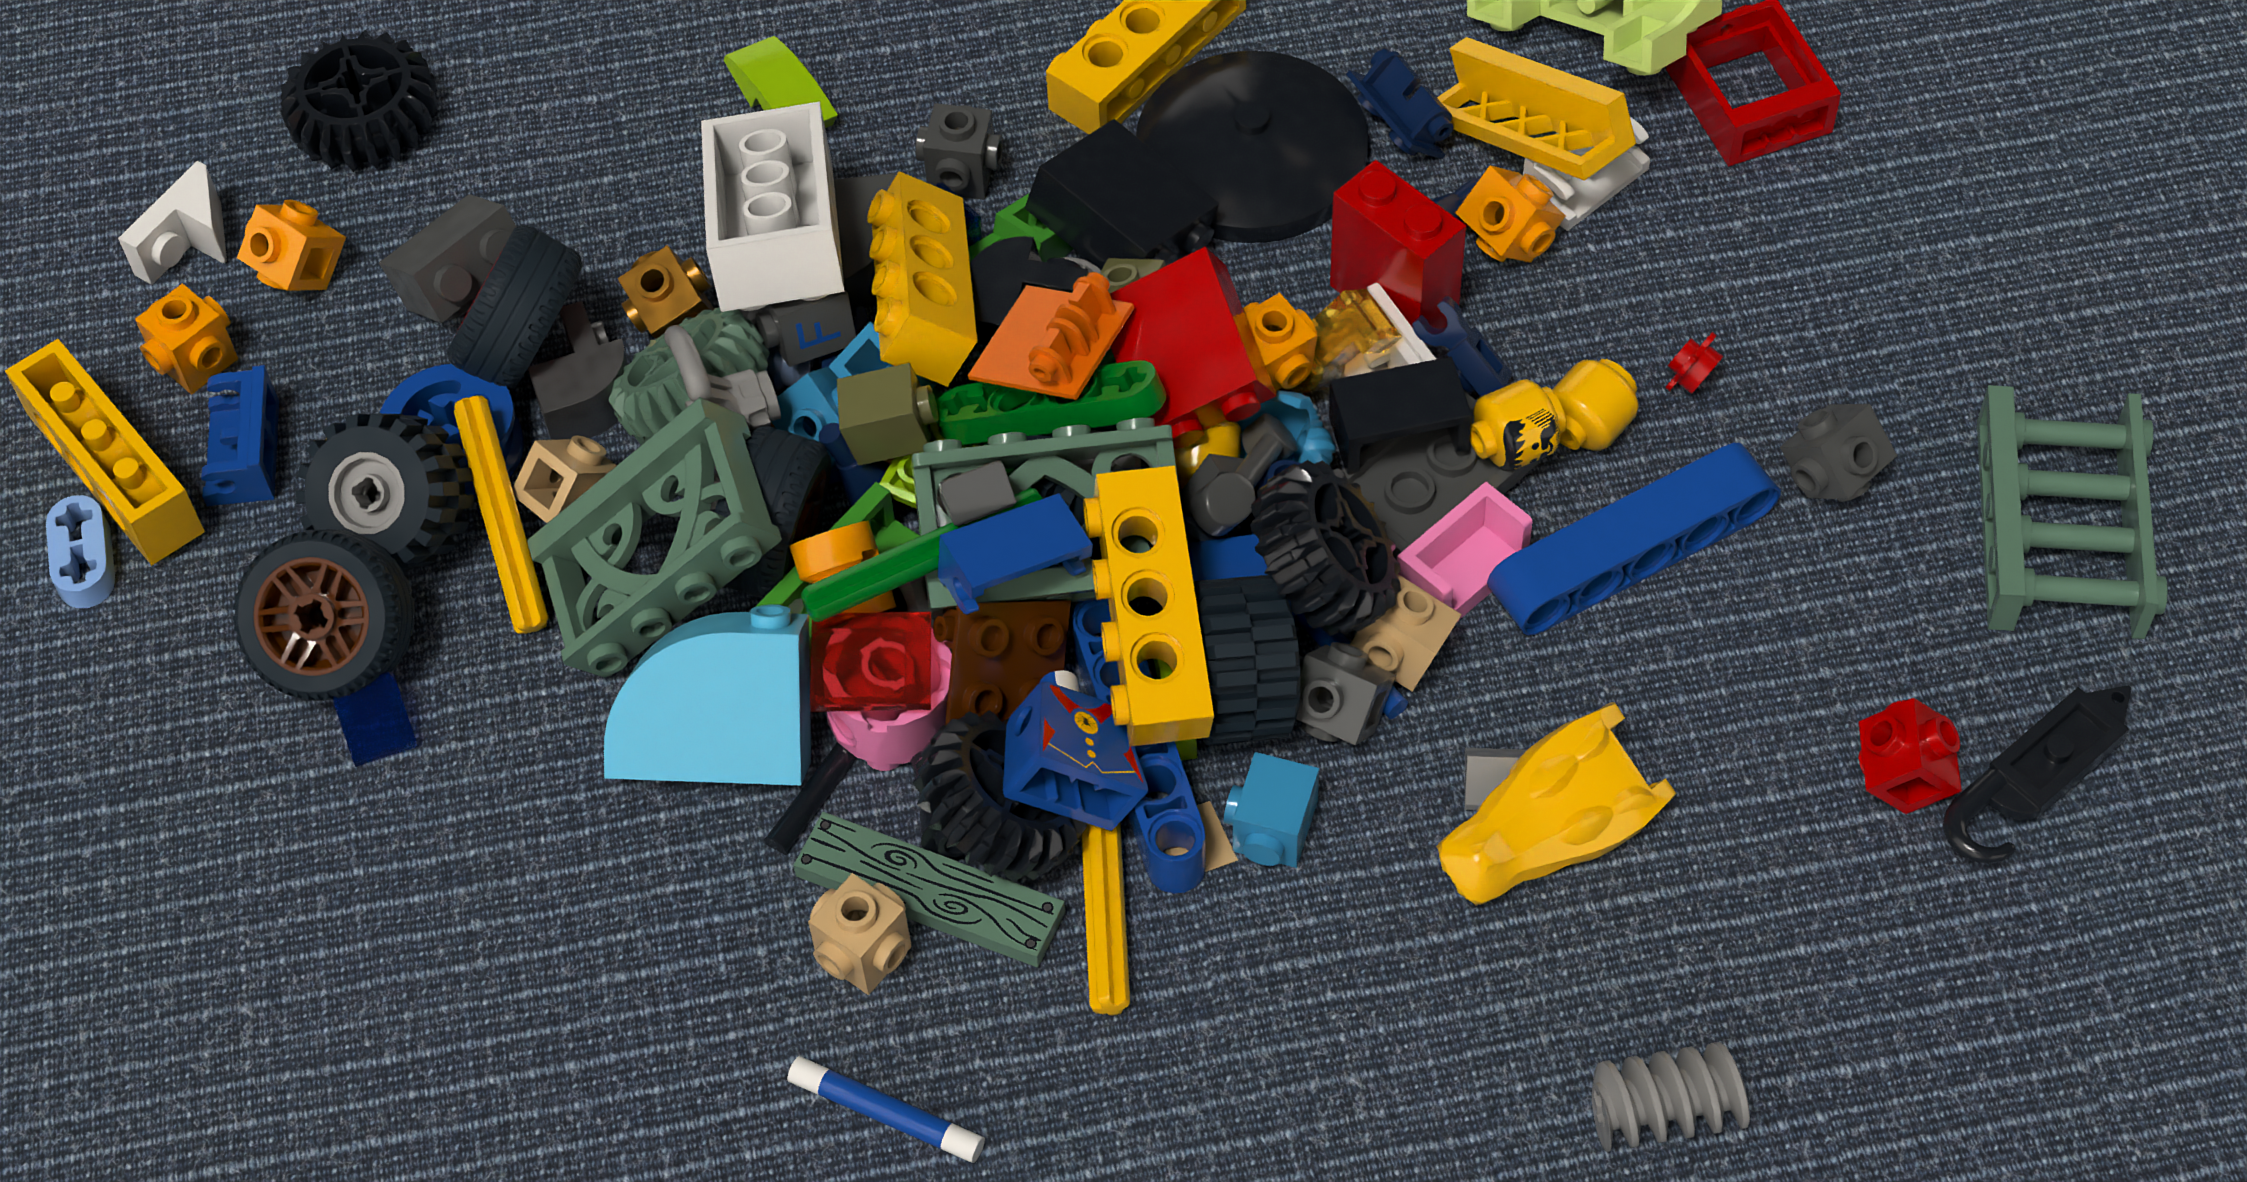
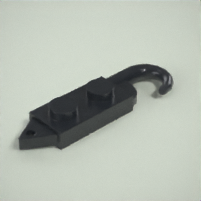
[1943,685,2131,864]

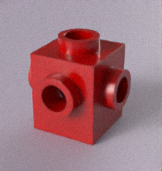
[1858,697,1962,814]

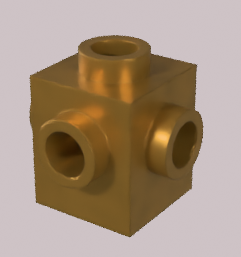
[617,245,714,339]

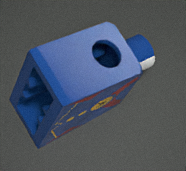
[1003,670,1148,831]

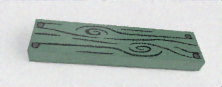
[793,812,1066,968]

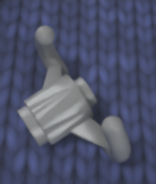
[664,325,781,503]

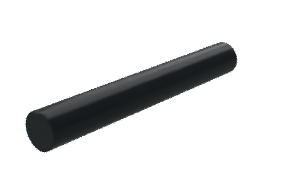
[764,742,857,855]

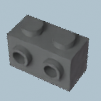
[379,194,517,323]

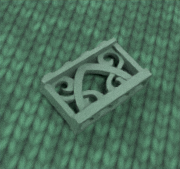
[527,397,782,677]
[911,418,1192,619]

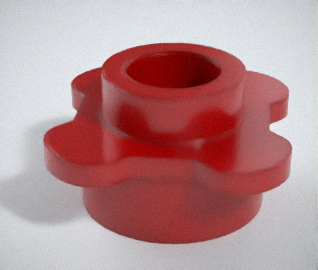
[1665,332,1724,394]

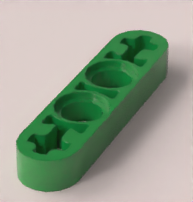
[936,360,1167,445]

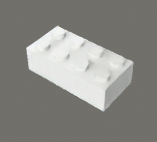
[701,101,845,312]

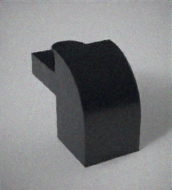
[970,236,1089,345]

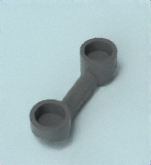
[1190,413,1298,536]

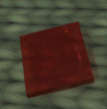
[810,612,932,712]

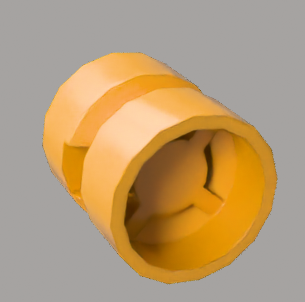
[789,520,896,633]

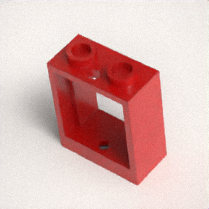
[1666,0,1841,167]

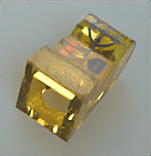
[1289,289,1402,393]

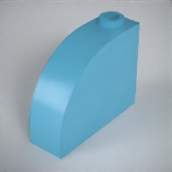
[604,604,811,786]

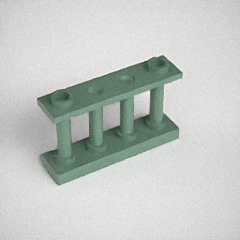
[1977,385,2167,639]

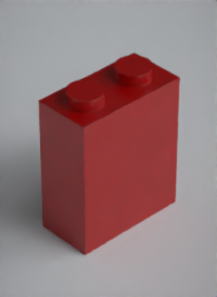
[1330,159,1466,345]
[1110,247,1277,449]

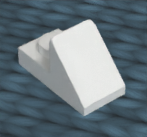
[118,161,227,285]

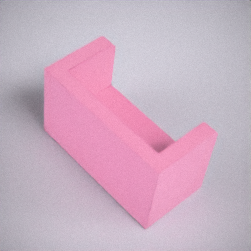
[1397,482,1533,622]

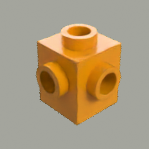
[1455,165,1566,263]
[237,200,346,291]
[135,283,238,395]
[1243,292,1317,392]

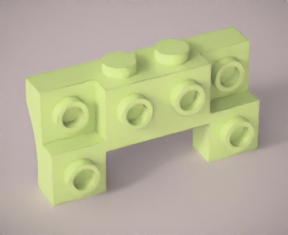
[1467,0,1722,75]

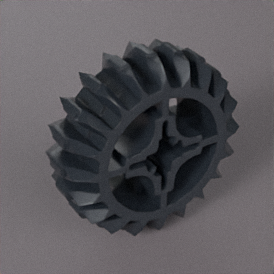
[280,30,438,172]
[1250,460,1401,636]
[913,710,1087,882]

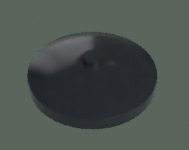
[1136,51,1368,243]

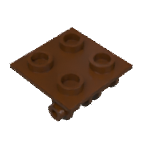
[933,600,1071,725]

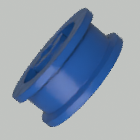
[380,364,524,500]

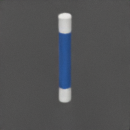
[787,1056,985,1163]

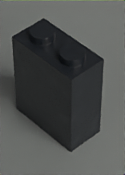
[1025,119,1220,270]

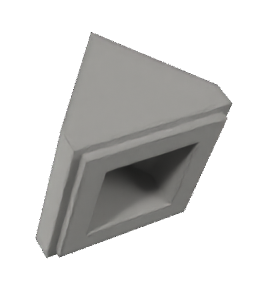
[1465,748,1526,810]

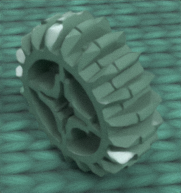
[608,307,770,445]

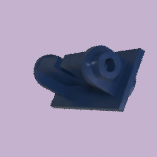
[1346,49,1454,159]

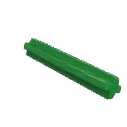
[801,488,1042,622]

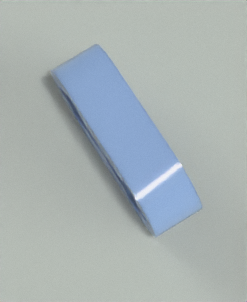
[46,495,115,608]

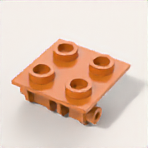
[967,272,1134,400]

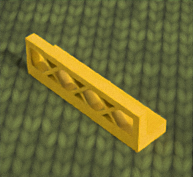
[1437,37,1636,181]

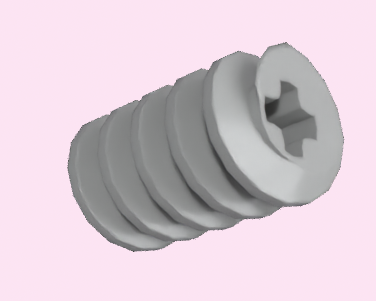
[1592,1042,1750,1152]

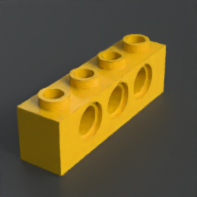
[1046,0,1246,134]
[867,171,977,387]
[5,339,205,566]
[1083,465,1214,747]

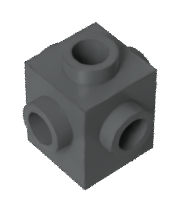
[916,103,1003,200]
[1780,404,1897,502]
[1296,642,1396,745]

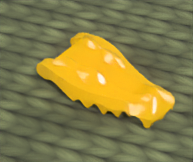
[1436,702,1676,906]

